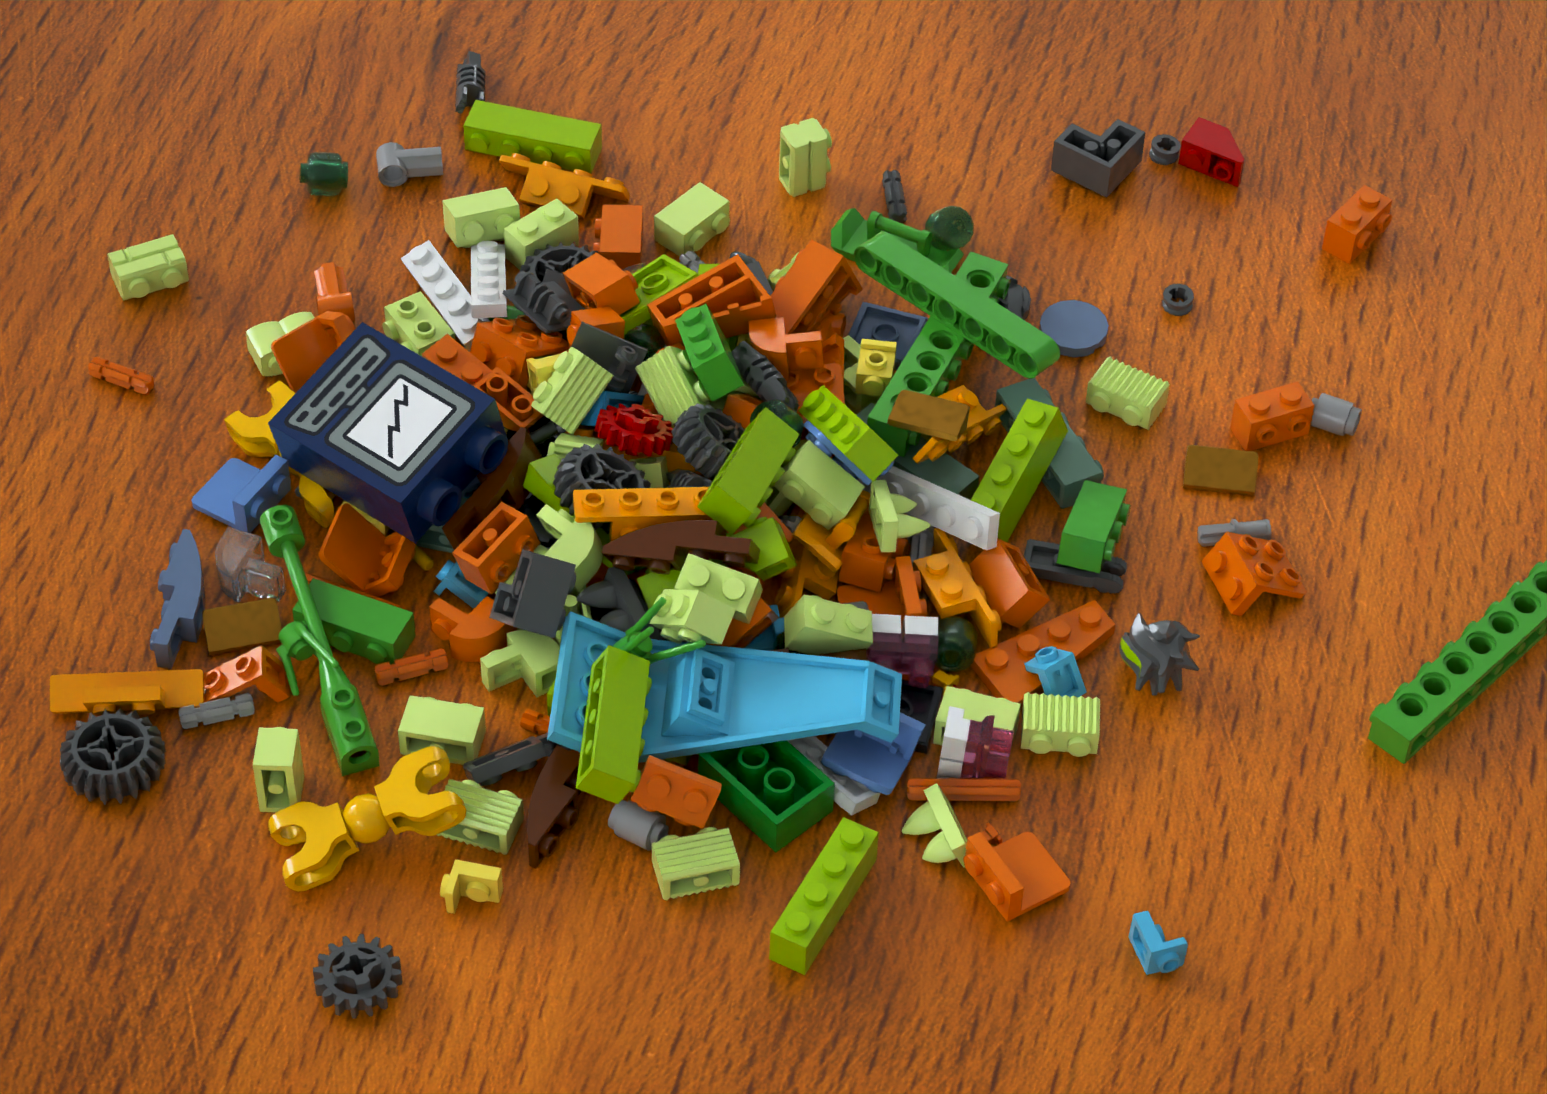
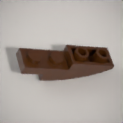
[442,427,540,550]
[602,520,760,574]
[527,745,582,869]

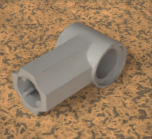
[376,142,443,187]

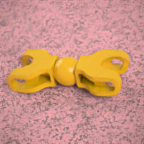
[224,381,336,528]
[268,746,466,892]

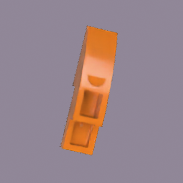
[422,334,544,432]

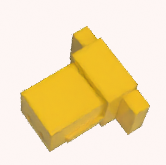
[932,669,959,696]

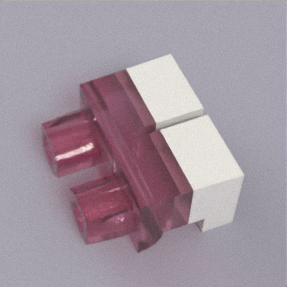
[866,614,938,688]
[937,706,1014,778]

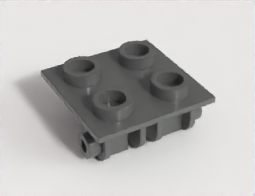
[502,271,585,333]
[571,322,648,394]

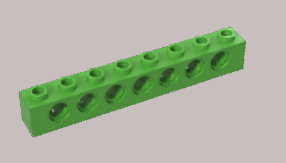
[867,251,1011,457]
[1368,560,1547,764]

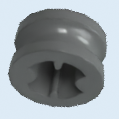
[1149,134,1181,165]
[1162,284,1194,316]

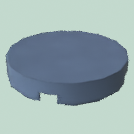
[1039,300,1109,357]

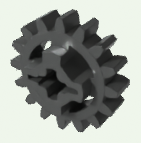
[313,934,403,1019]

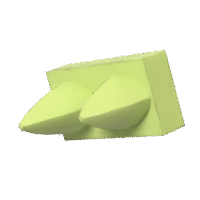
[868,480,931,552]
[902,783,967,868]

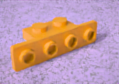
[499,153,630,219]
[912,385,1007,464]
[573,487,713,542]
[774,504,840,618]
[913,528,1002,648]
[50,669,204,716]

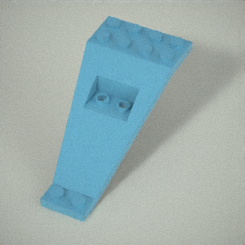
[547,611,902,763]

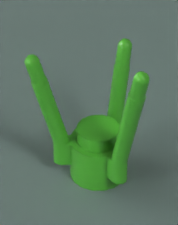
[613,597,706,665]
[276,621,339,696]

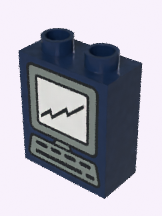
[268,322,508,544]

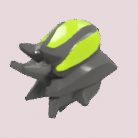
[1119,613,1200,695]

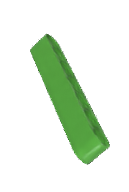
[853,232,1060,379]

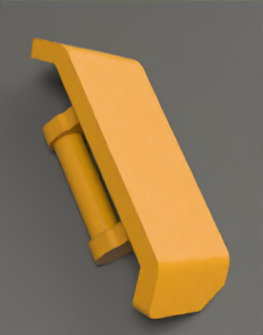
[792,490,870,572]

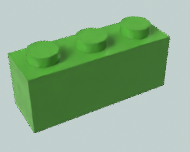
[675,304,744,402]
[1057,480,1131,574]
[292,578,416,664]

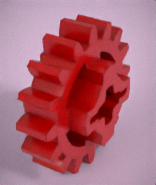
[594,404,673,457]

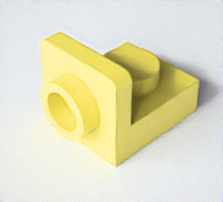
[440,859,503,914]

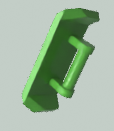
[831,208,964,273]

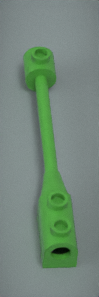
[259,505,379,776]

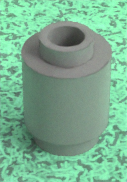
[1311,393,1362,436]
[608,800,669,851]

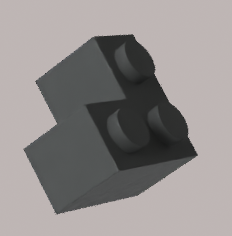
[1051,119,1145,198]
[489,549,576,638]

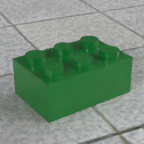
[698,740,835,853]

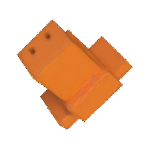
[982,822,1002,845]

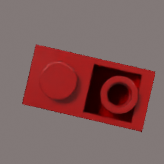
[1178,117,1244,187]

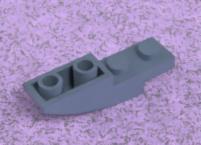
[150,529,205,669]

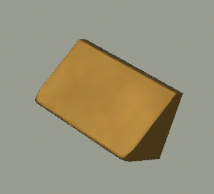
[887,389,970,442]
[1183,445,1259,496]
[202,598,282,656]

